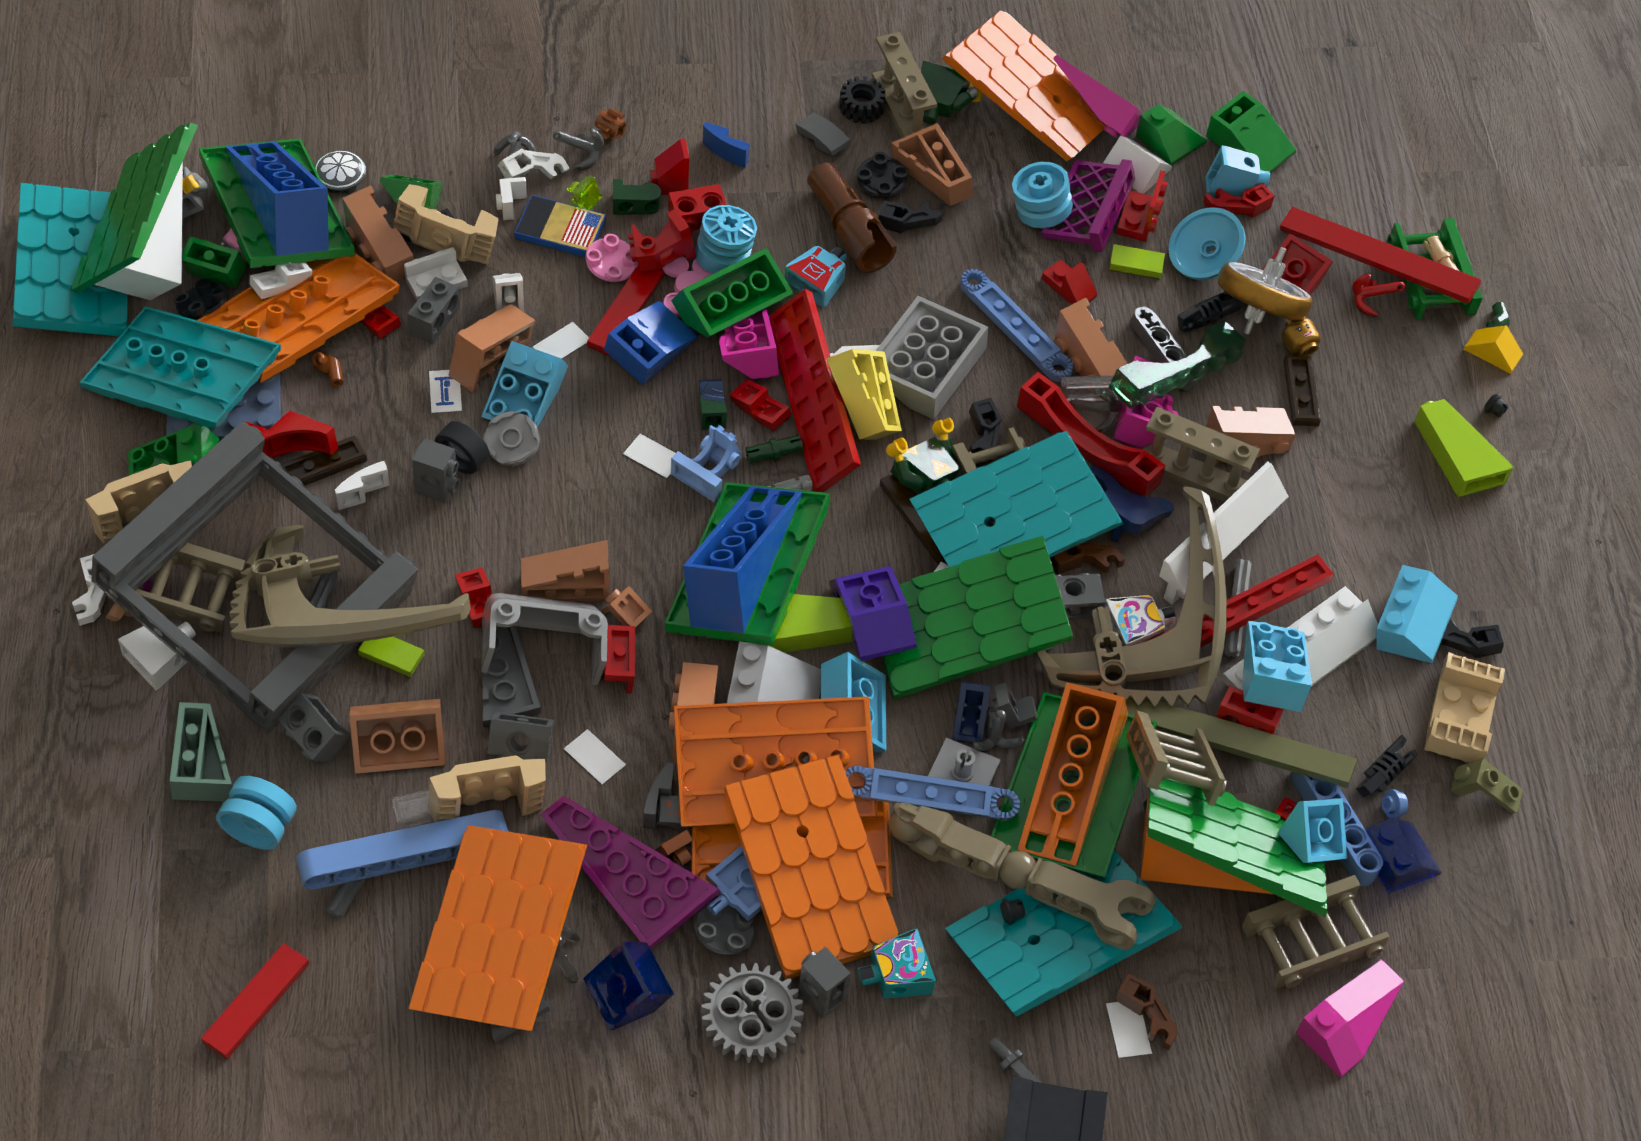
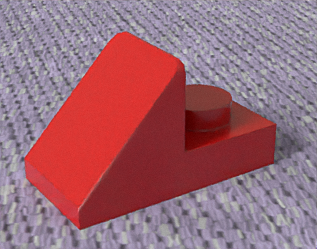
[1041,259,1097,304]

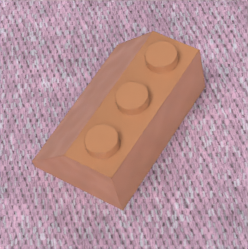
[349,699,446,774]

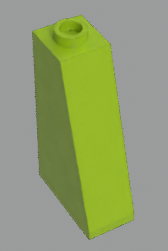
[1414,399,1513,497]
[760,594,853,653]

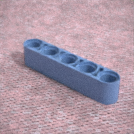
[1291,772,1383,887]

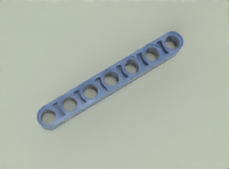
[296,810,509,890]

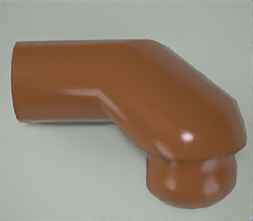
[311,352,344,387]

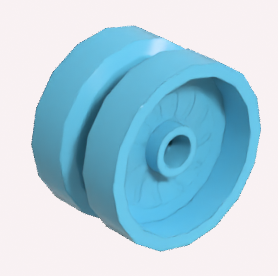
[1012,162,1073,228]
[216,776,297,850]

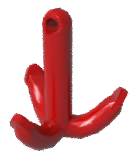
[1352,273,1406,316]

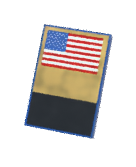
[514,195,607,257]

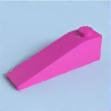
[719,308,779,379]
[1296,960,1404,1078]

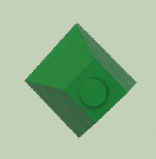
[1136,104,1207,166]
[380,174,443,210]

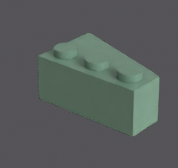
[169,702,232,802]

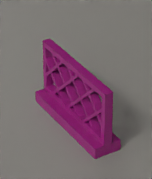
[1041,159,1135,252]

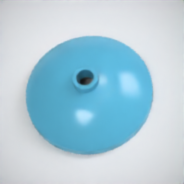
[1168,208,1246,280]

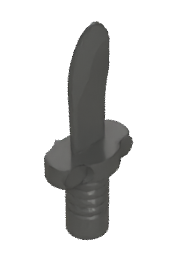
[989,1036,1041,1083]

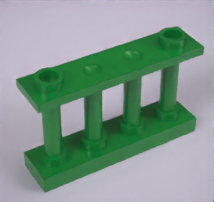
[1387,218,1483,320]

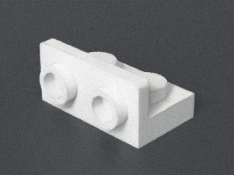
[404,247,468,301]

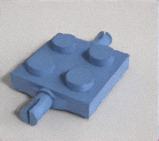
[706,845,762,921]

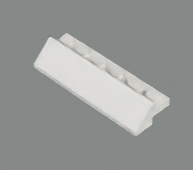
[1159,462,1289,605]
[1221,586,1378,690]

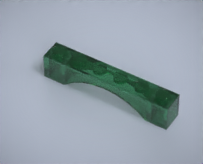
[1108,320,1247,409]

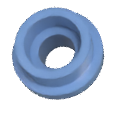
[1381,789,1408,819]

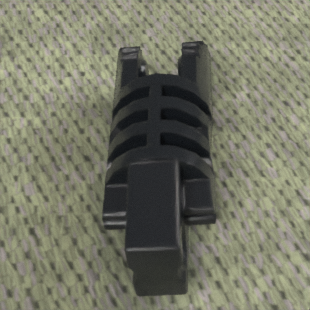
[1177,291,1244,332]
[1356,735,1418,797]

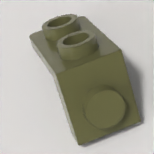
[1451,758,1523,814]

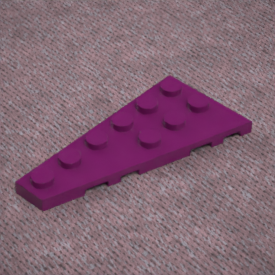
[540,795,721,952]

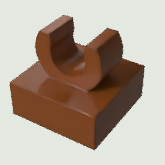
[655,830,693,867]

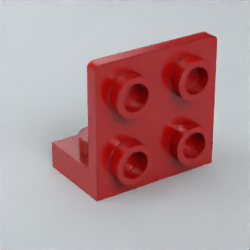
[1116,170,1168,242]

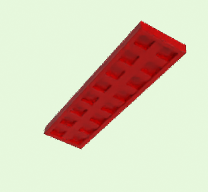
[769,289,861,493]

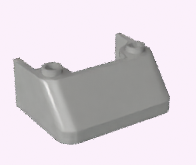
[481,593,608,685]

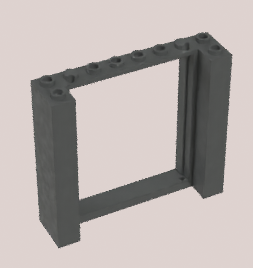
[91,421,418,733]

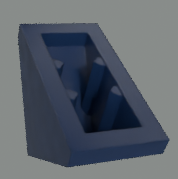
[952,682,991,743]

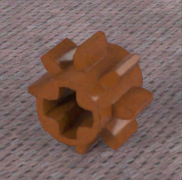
[595,108,627,141]

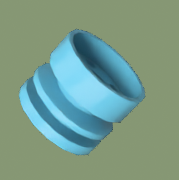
[695,205,757,274]

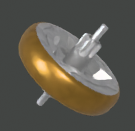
[1217,247,1312,335]

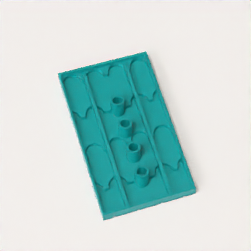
[12,183,127,336]
[80,306,281,428]
[910,431,1123,567]
[945,850,1183,1017]

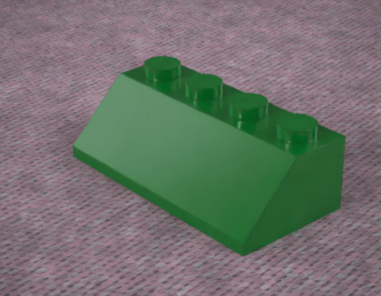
[671,248,794,338]

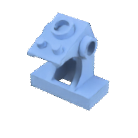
[671,425,741,503]

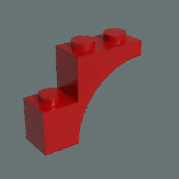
[245,410,338,458]

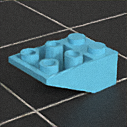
[481,341,568,428]
[1242,621,1312,712]

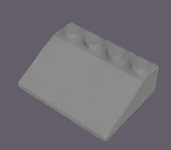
[876,296,988,419]
[727,641,821,764]

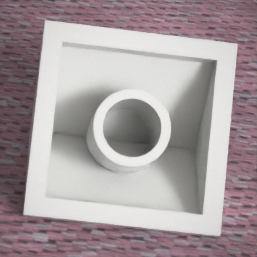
[1103,136,1172,194]

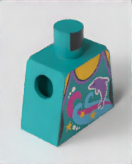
[857,928,936,998]

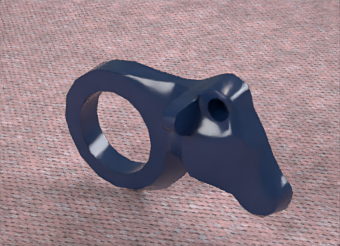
[1089,464,1174,542]

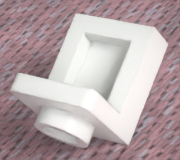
[496,177,527,220]

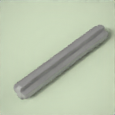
[1224,559,1251,658]

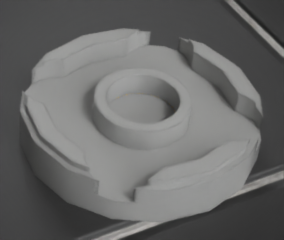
[483,411,540,467]

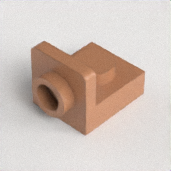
[601,586,652,628]

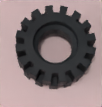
[839,76,886,124]

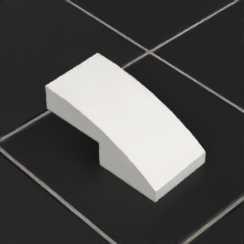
[250,262,312,299]
[335,461,389,510]

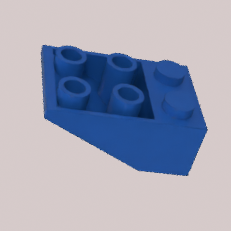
[604,301,698,385]

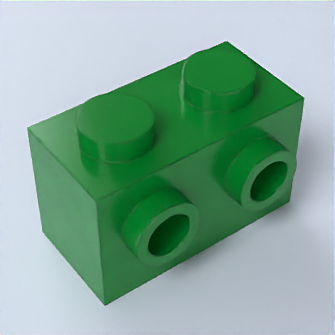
[182,236,247,289]

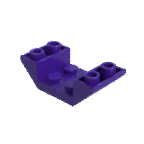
[829,566,917,661]

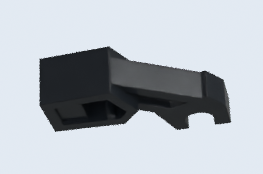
[878,200,946,234]
[969,398,1002,468]
[1440,619,1504,658]

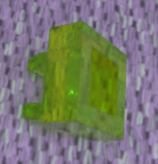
[567,176,602,210]

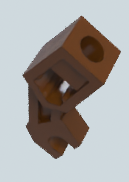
[1050,542,1125,575]
[1115,973,1178,1051]

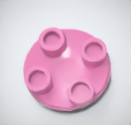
[585,234,638,282]

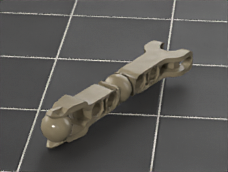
[888,803,1156,950]

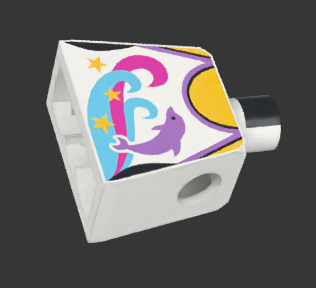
[1104,595,1176,646]

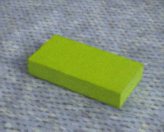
[1109,244,1165,279]
[358,637,425,678]

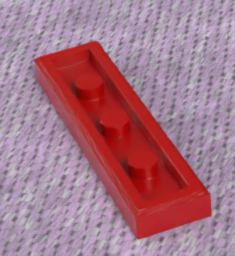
[201,943,309,1059]

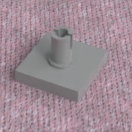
[928,738,1001,786]

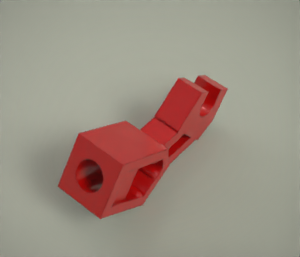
[1203,183,1274,218]

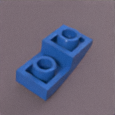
[703,122,750,168]

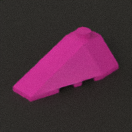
[1053,55,1143,138]
[1114,356,1179,448]

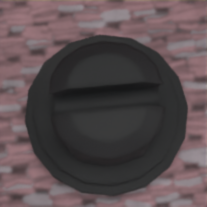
[1484,393,1508,417]
[1000,898,1025,925]

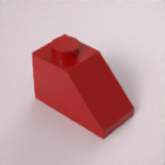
[650,138,690,195]

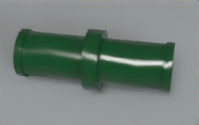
[745,434,803,464]

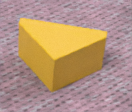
[1463,325,1523,374]

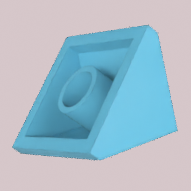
[1278,798,1347,863]

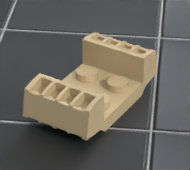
[393,184,498,265]
[85,461,192,545]
[1424,652,1505,763]
[428,755,546,822]

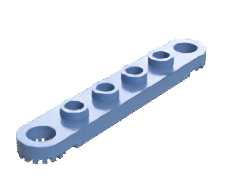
[960,269,1073,382]
[845,766,1020,820]

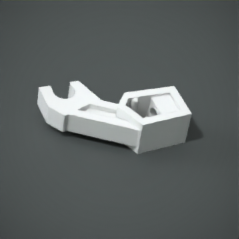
[498,149,570,179]
[72,554,107,626]

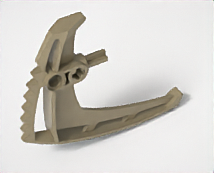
[1035,487,1227,708]
[229,525,471,647]

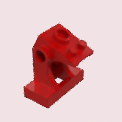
[628,209,697,272]

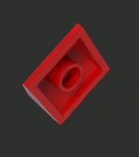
[1262,234,1333,295]

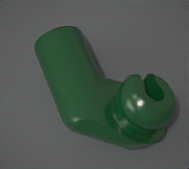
[1486,302,1510,328]

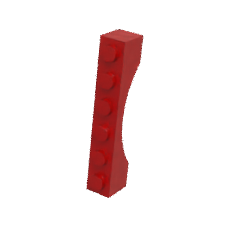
[1017,372,1166,497]

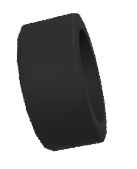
[434,421,489,474]

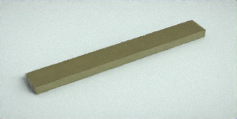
[1126,699,1357,788]

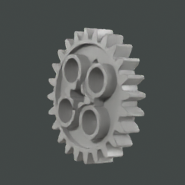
[701,963,804,1063]

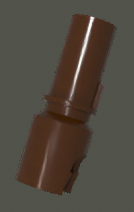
[807,163,897,273]

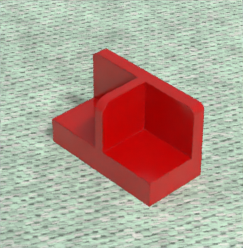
[604,625,635,693]

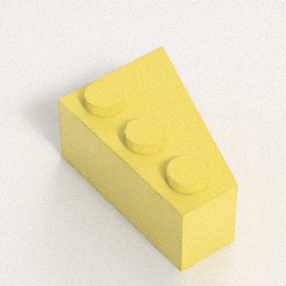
[826,349,902,440]

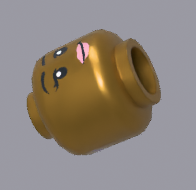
[1281,318,1321,356]

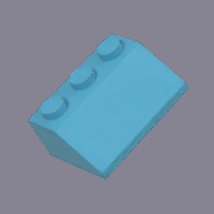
[1376,565,1458,663]
[821,652,886,753]

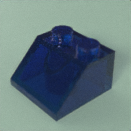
[1366,817,1442,894]
[583,941,674,1030]

